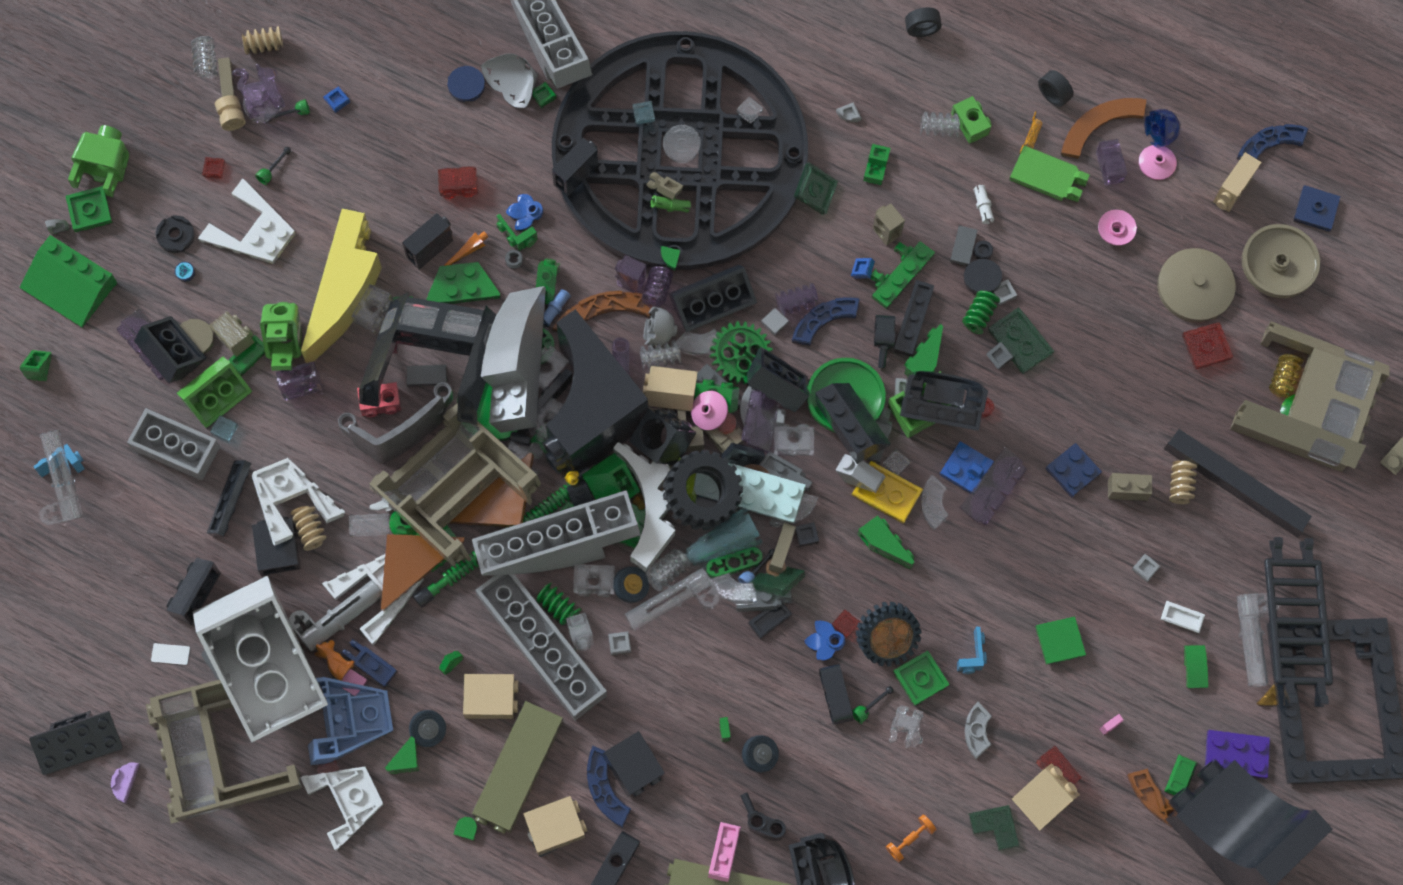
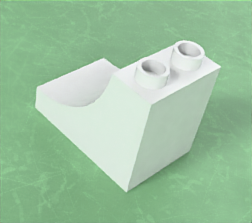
[193,576,328,742]

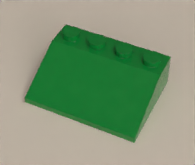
[19,235,117,328]

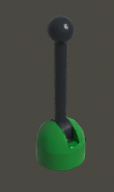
[264,99,310,122]
[255,147,291,185]
[852,686,894,724]

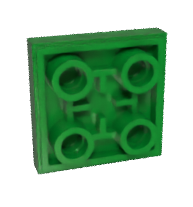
[1035,616,1086,665]

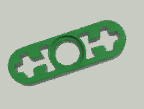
[706,547,762,579]

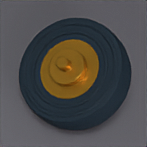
[613,566,649,603]

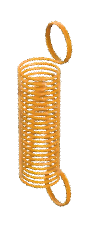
[1019,111,1042,154]

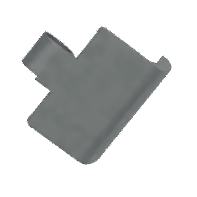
[338,382,453,463]

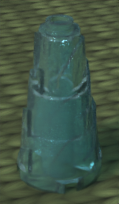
[684,507,763,565]

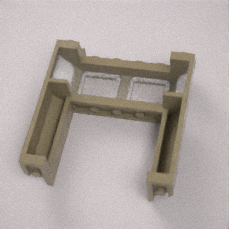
[146,680,302,824]

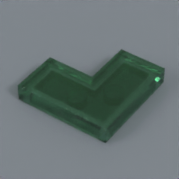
[749,567,805,596]
[968,805,1019,851]

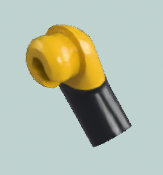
[565,465,590,485]

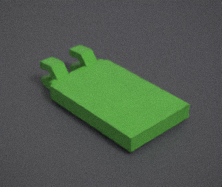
[1009,145,1090,202]

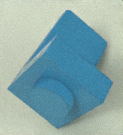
[34,444,85,477]
[956,626,987,674]

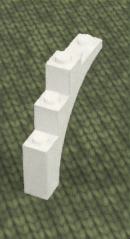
[613,442,675,573]

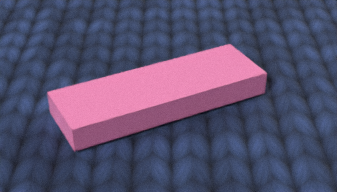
[708,822,741,882]

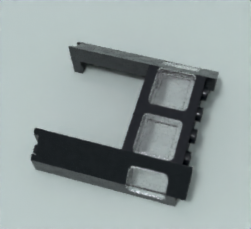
[359,292,496,425]

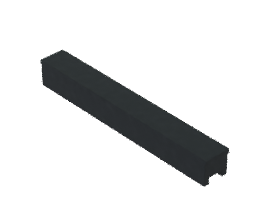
[1164,429,1312,538]

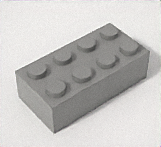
[127,408,221,481]

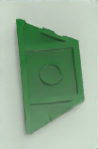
[426,262,500,304]

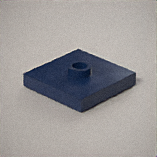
[1293,185,1341,232]

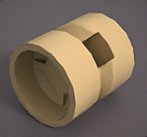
[215,95,246,131]

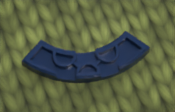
[1236,124,1309,160]
[791,297,860,346]
[587,746,631,828]

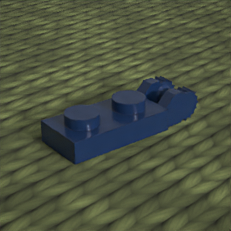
[341,639,398,687]

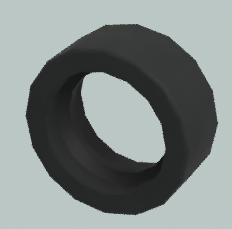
[905,7,942,37]
[1038,70,1074,107]

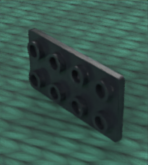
[29,710,123,775]

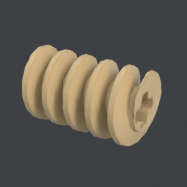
[242,26,283,55]
[1169,460,1197,504]
[291,506,327,551]

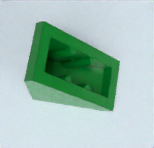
[20,350,52,381]
[385,736,419,774]

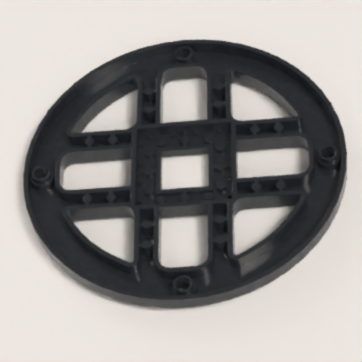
[552,31,808,270]

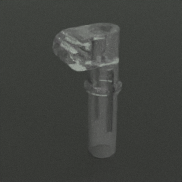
[39,430,83,525]
[624,568,719,631]
[1236,593,1280,687]

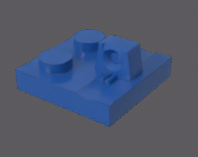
[939,441,994,495]

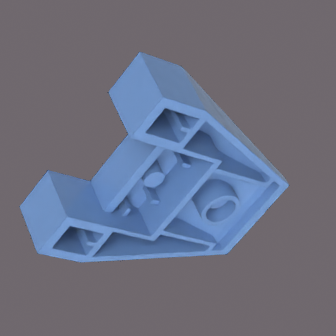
[308,677,393,765]

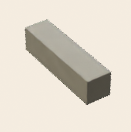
[218,57,235,97]
[768,523,796,574]

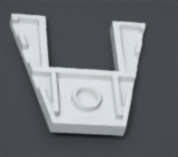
[198,179,295,264]
[252,458,345,546]
[322,554,424,645]

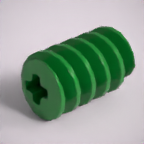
[962,291,1000,334]
[536,582,581,625]

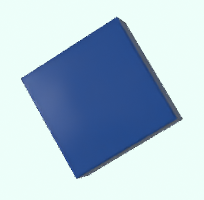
[323,86,350,113]
[851,258,875,279]

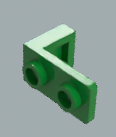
[496,214,538,251]
[536,259,561,304]

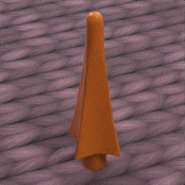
[444,232,488,266]

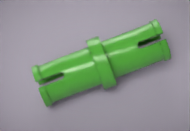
[651,195,691,213]

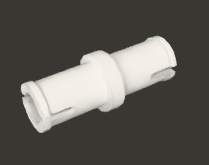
[973,185,994,224]

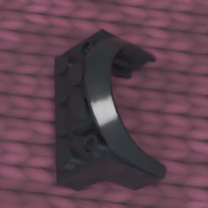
[900,371,988,431]
[789,833,855,885]

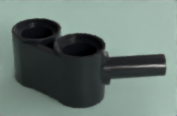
[874,315,895,368]
[740,792,786,841]

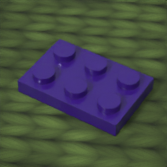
[1205,730,1270,779]

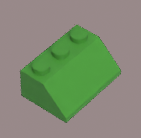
[177,357,252,428]

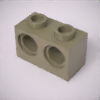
[873,203,905,246]

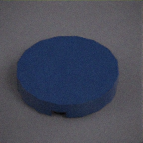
[447,66,485,102]

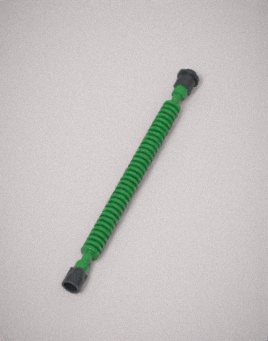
[412,453,611,608]

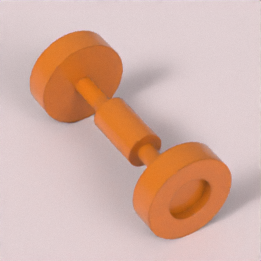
[885,814,936,863]

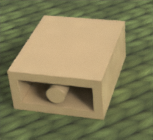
[1213,152,1262,212]
[643,366,698,411]
[463,674,519,719]
[1012,763,1080,831]
[523,796,587,856]

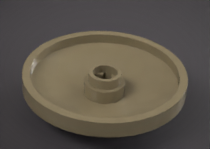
[1242,224,1320,298]
[1157,248,1236,323]

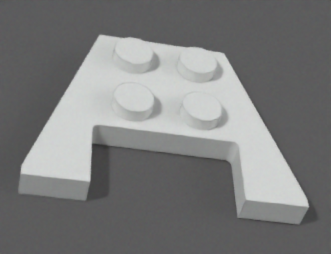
[300,767,384,851]

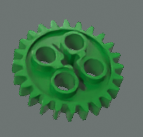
[710,321,773,385]

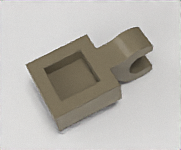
[647,172,683,200]

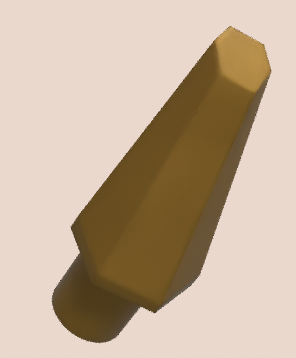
[632,482,645,510]

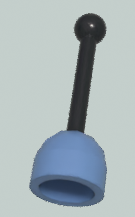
[738,549,775,589]

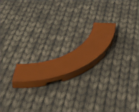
[1060,98,1147,159]
[553,291,658,332]
[1127,769,1174,827]

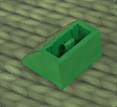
[582,453,640,500]

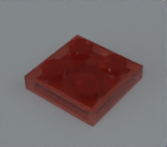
[1182,322,1233,370]

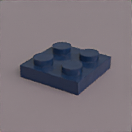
[1045,443,1102,498]

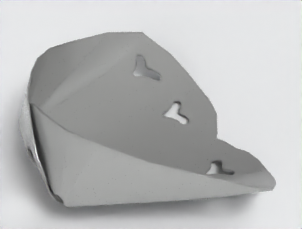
[481,54,538,108]

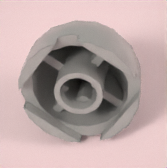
[643,307,677,346]

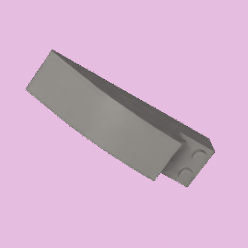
[510,0,592,89]
[481,286,546,433]
[472,490,640,576]

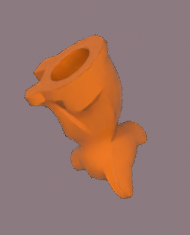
[315,640,355,681]

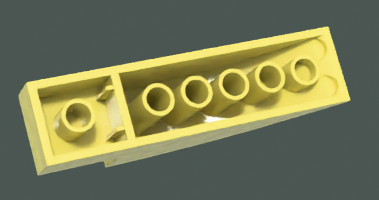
[301,209,382,365]

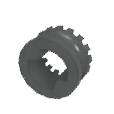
[505,250,523,269]

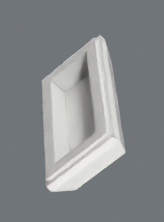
[1160,601,1205,633]

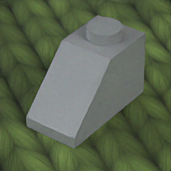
[836,454,885,493]

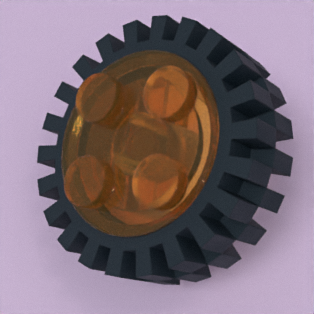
[856,602,922,667]

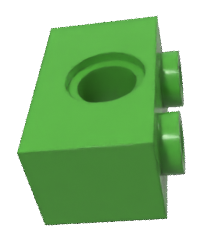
[951,96,992,144]

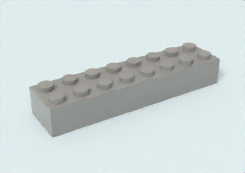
[475,574,607,721]

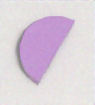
[111,763,140,804]

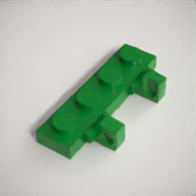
[870,241,935,310]

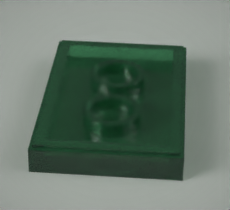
[988,307,1055,374]

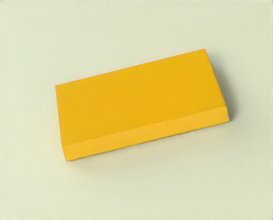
[851,461,923,524]

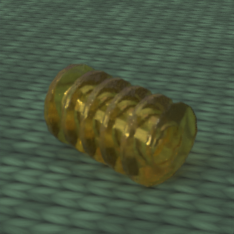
[1269,354,1304,397]

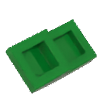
[863,144,891,185]
[1184,645,1208,688]

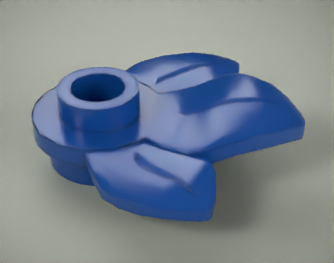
[506,194,543,231]
[804,621,845,660]

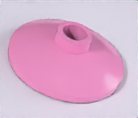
[1139,145,1177,180]
[1098,210,1137,246]
[691,391,728,430]

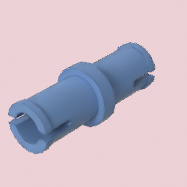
[543,289,571,327]

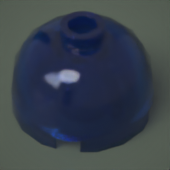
[1144,109,1181,148]

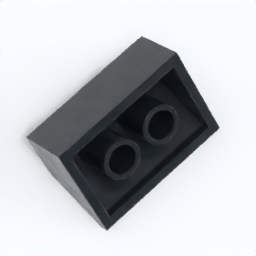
[134,316,206,384]
[747,347,809,412]
[166,558,221,626]

